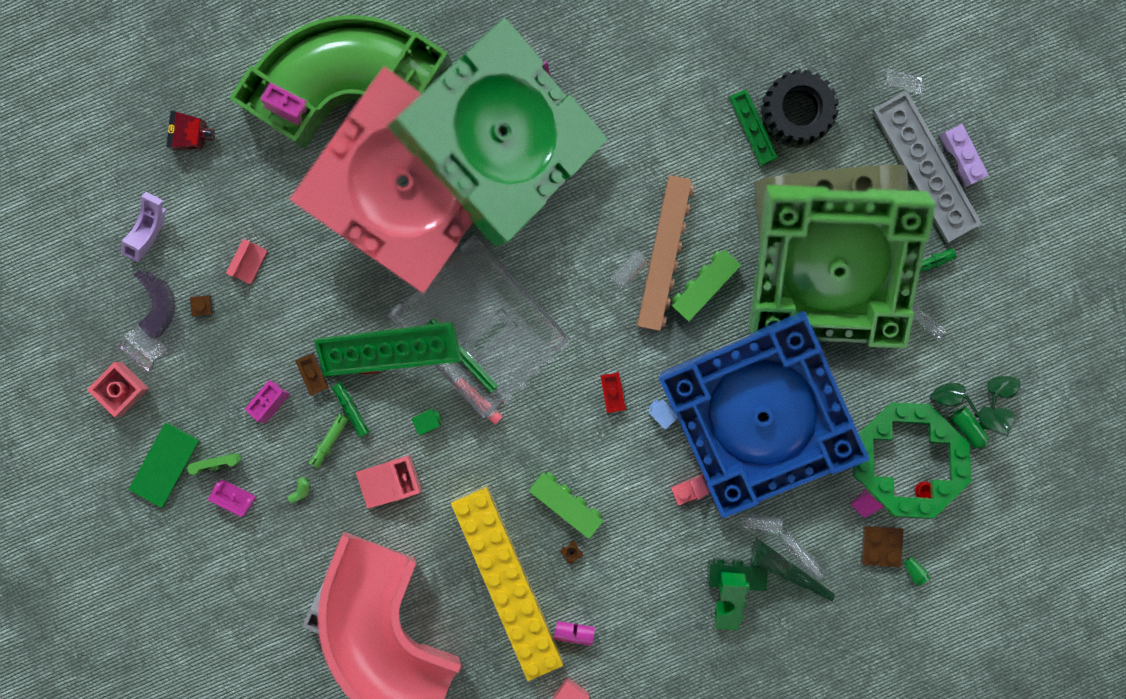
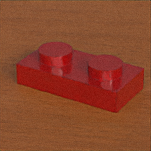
[600,372,626,413]

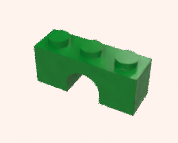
[714,572,749,631]

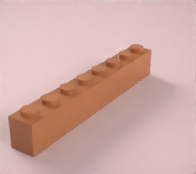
[637,175,694,331]

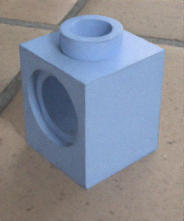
[648,399,678,430]

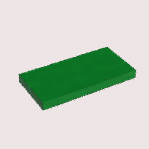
[128,422,200,508]

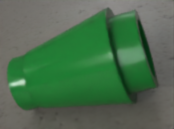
[903,557,931,586]

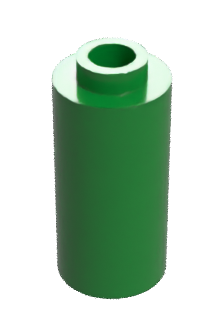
[950,406,990,449]

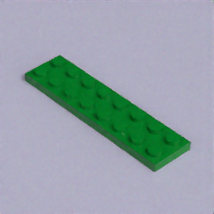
[314,322,462,377]

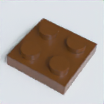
[861,525,904,567]

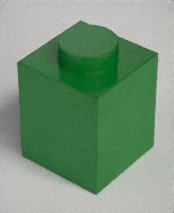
[411,408,443,436]

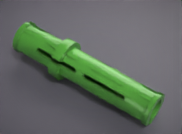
[308,413,349,469]

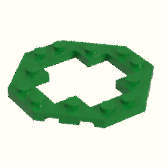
[853,402,972,519]

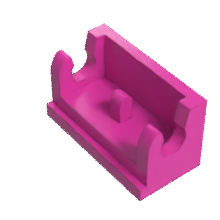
[261,83,307,126]
[244,380,290,423]
[208,479,256,517]

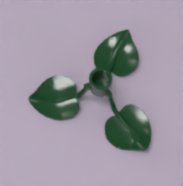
[930,376,1021,437]

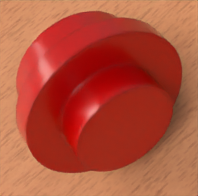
[914,481,931,498]

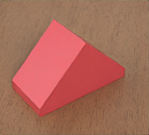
[552,677,590,699]

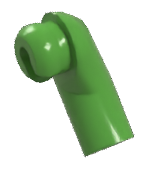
[288,477,310,504]

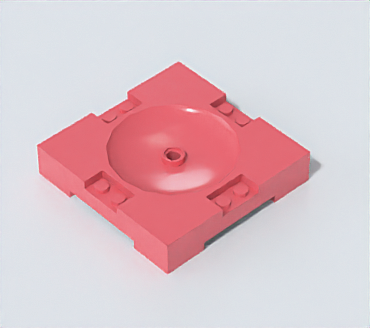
[289,66,473,293]

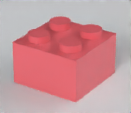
[87,362,149,417]

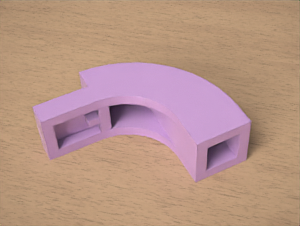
[121,192,166,262]

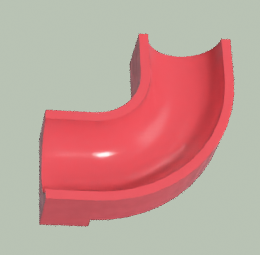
[318,531,461,699]

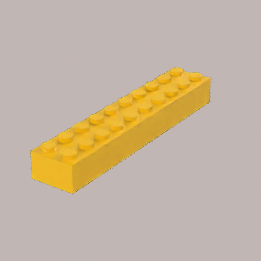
[451,485,563,681]

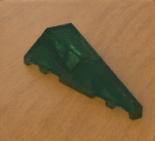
[749,537,835,602]

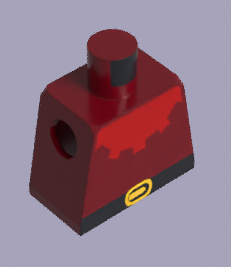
[166,110,215,150]

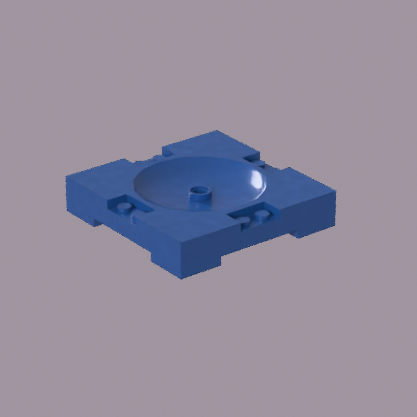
[659,311,870,518]

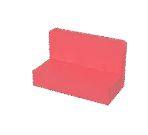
[226,239,268,284]

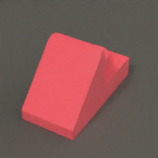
[671,474,710,506]

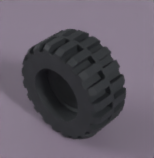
[761,69,839,147]

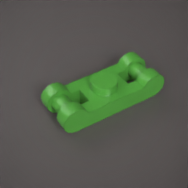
[187,453,242,475]

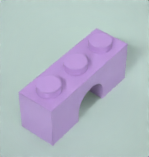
[938,124,988,187]

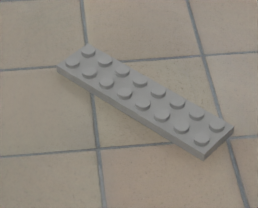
[872,90,982,243]

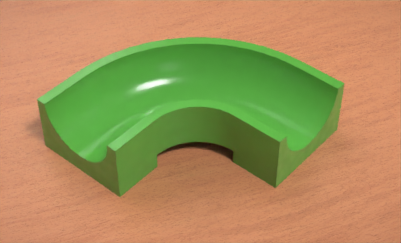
[229,15,452,149]

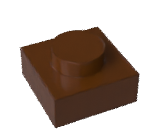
[190,295,213,316]

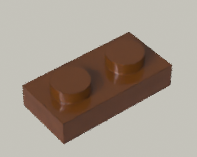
[295,353,329,396]

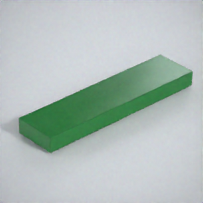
[728,89,778,167]

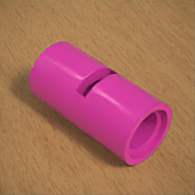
[554,621,595,646]

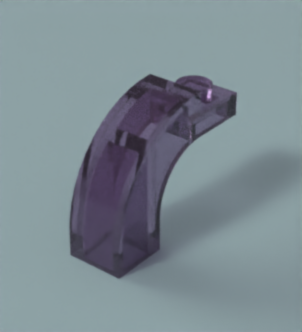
[134,270,175,339]

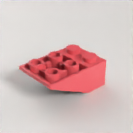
[356,454,422,509]

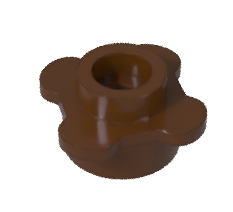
[560,541,583,564]

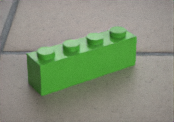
[670,249,741,322]
[529,471,603,539]

